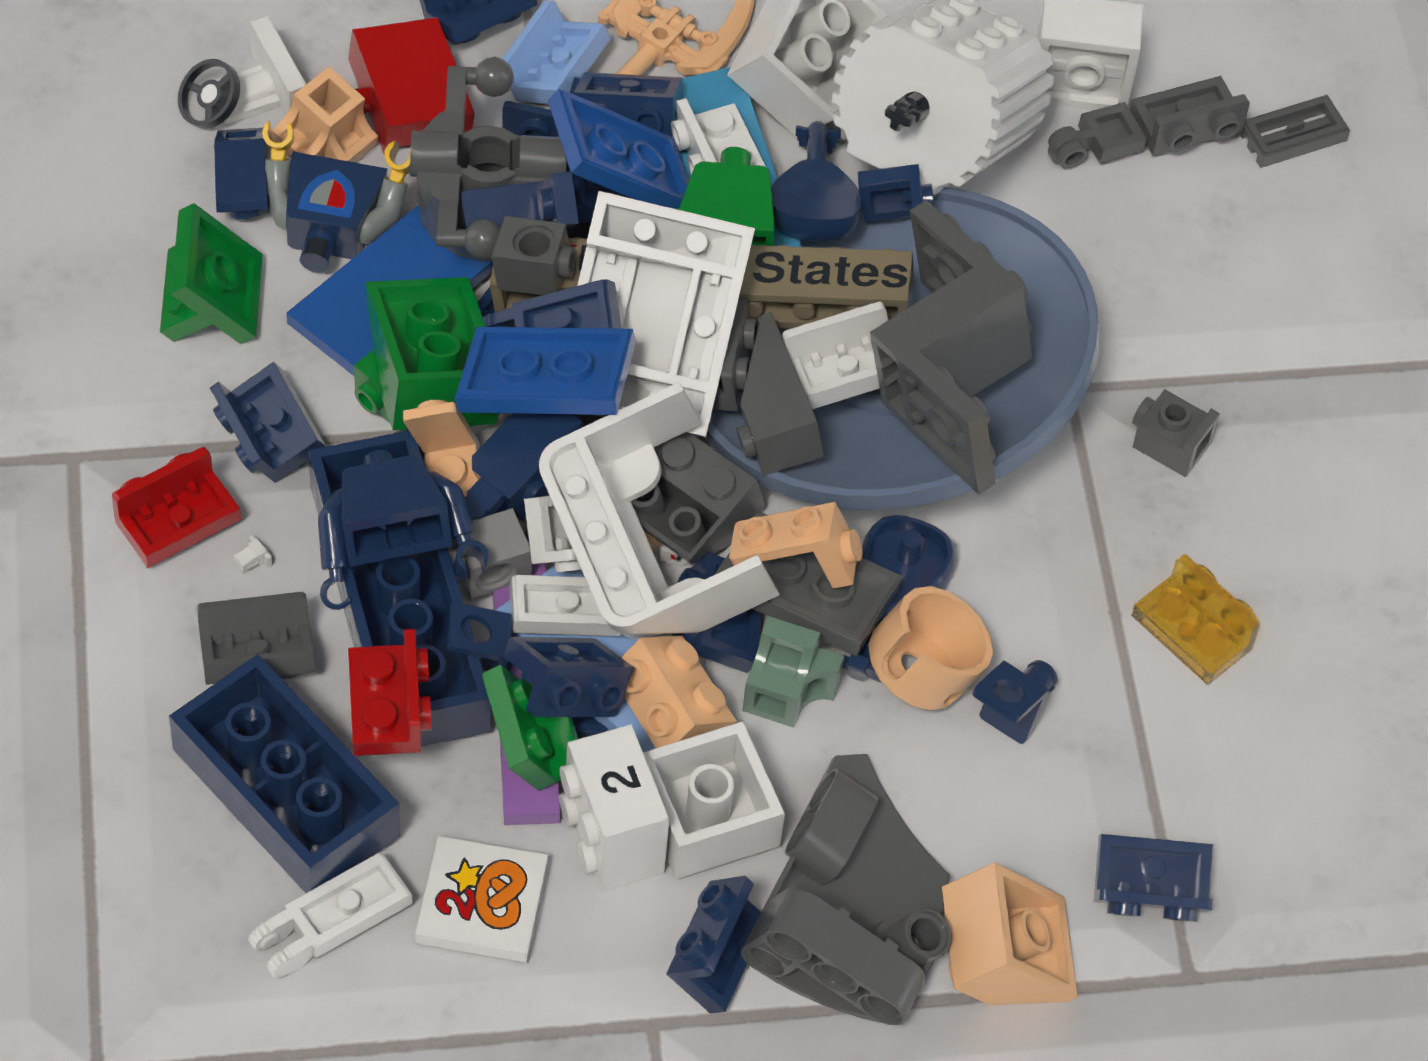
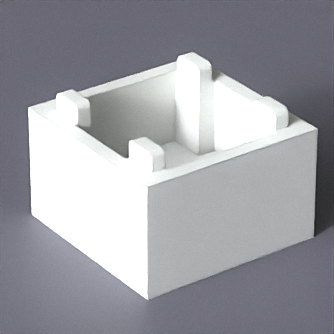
[1037,0,1144,110]

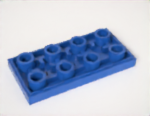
[286,205,493,376]

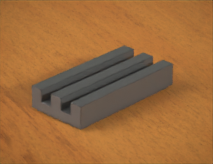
[1239,95,1350,168]

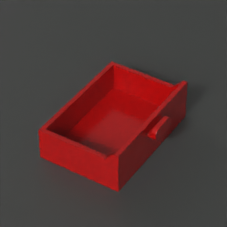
[348,17,475,154]

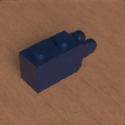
[465,413,585,522]

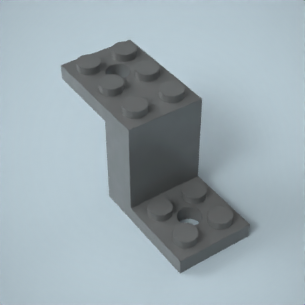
[870,200,1033,495]

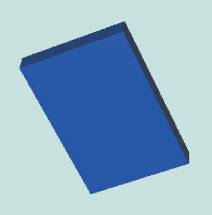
[548,89,689,210]
[455,327,636,415]

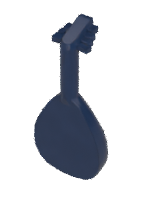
[771,121,862,241]
[842,515,957,682]

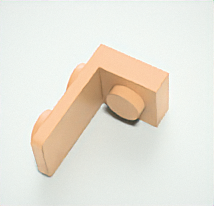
[403,400,480,497]

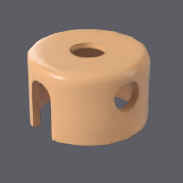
[868,586,993,710]

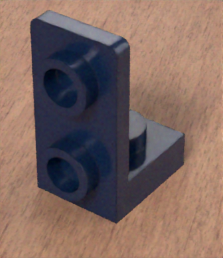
[460,171,579,232]

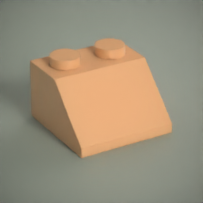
[942,862,1078,1005]

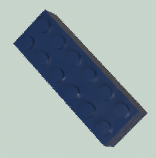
[308,430,491,755]

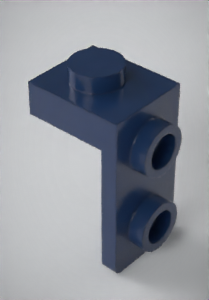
[857,164,935,222]

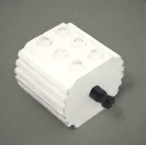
[831,0,1054,196]

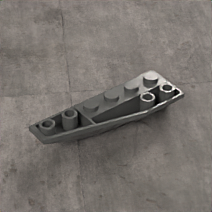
[574,414,765,564]

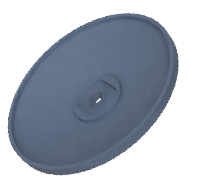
[705,187,1100,510]

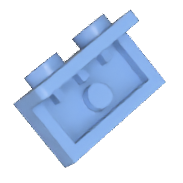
[502,0,611,104]

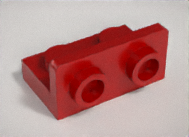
[348,629,432,756]

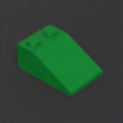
[365,277,498,430]

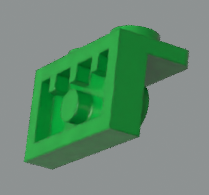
[482,665,578,791]

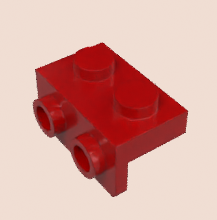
[112,447,241,568]

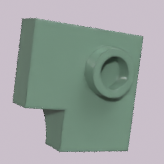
[742,616,844,728]

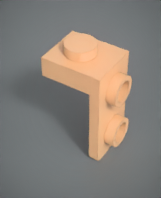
[729,502,862,589]

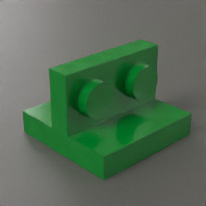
[160,203,263,344]

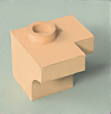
[270,66,378,163]

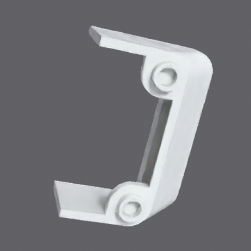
[539,382,779,634]

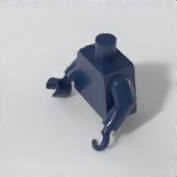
[318,450,489,610]

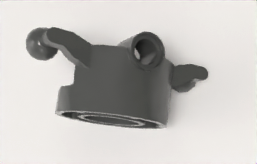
[410,57,567,262]

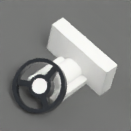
[178,16,306,129]

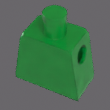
[679,147,774,246]

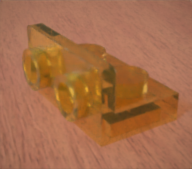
[1131,554,1260,685]

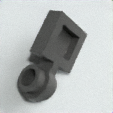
[1048,102,1147,168]

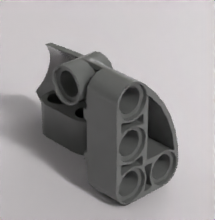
[740,754,951,1025]

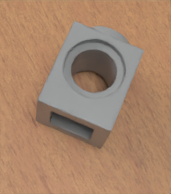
[448,508,532,599]

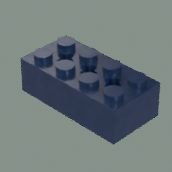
[169,654,400,893]

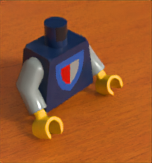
[262,121,411,272]

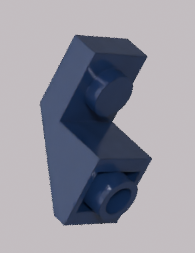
[214,127,269,219]

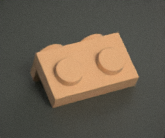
[621,636,737,748]

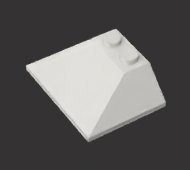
[577,191,755,437]

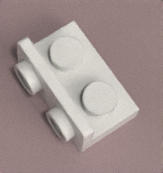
[671,98,766,175]

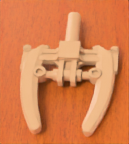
[598,0,755,75]

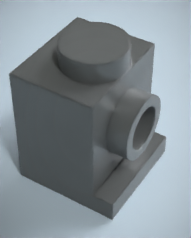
[1132,389,1220,477]

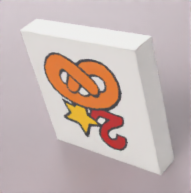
[415,836,548,963]

